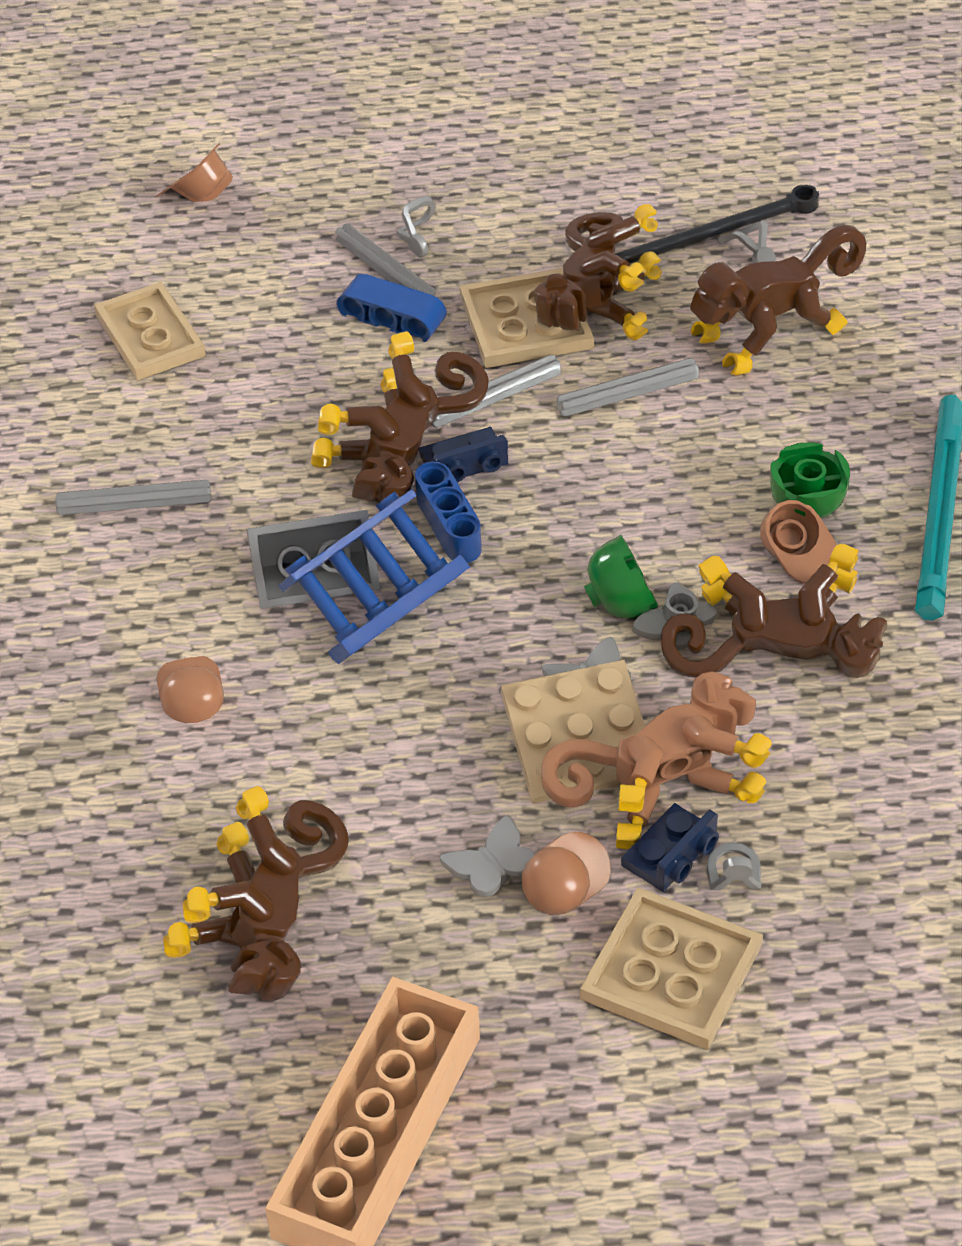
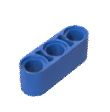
[336,274,447,342]
[415,461,482,563]

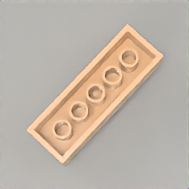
[265,977,480,1246]

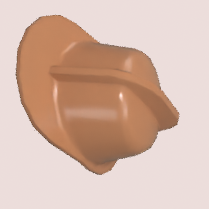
[155,143,233,202]

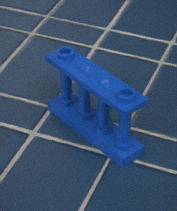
[278,489,470,664]

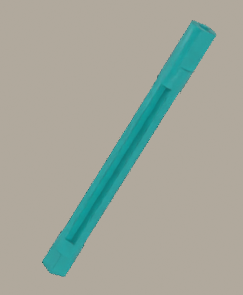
[915,394,962,621]

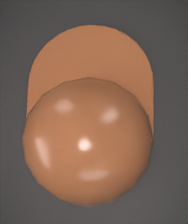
[760,500,837,583]
[157,656,224,723]
[522,832,611,915]

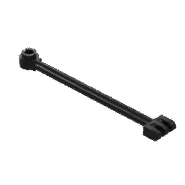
[567,184,819,264]

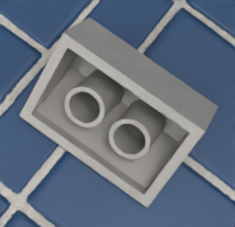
[246,510,380,609]

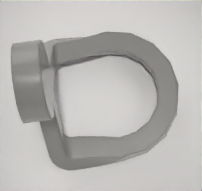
[397,196,436,258]
[717,220,776,263]
[707,842,761,890]

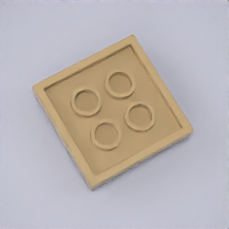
[460,268,594,368]
[501,660,645,804]
[580,887,763,1050]

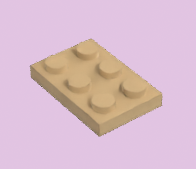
[94,281,206,381]

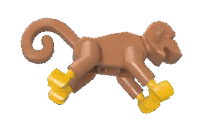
[541,672,772,849]

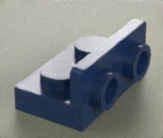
[419,426,508,482]
[621,803,719,892]

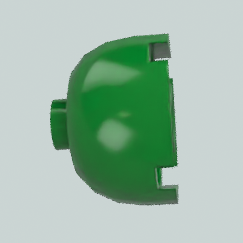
[770,442,850,518]
[584,534,659,618]

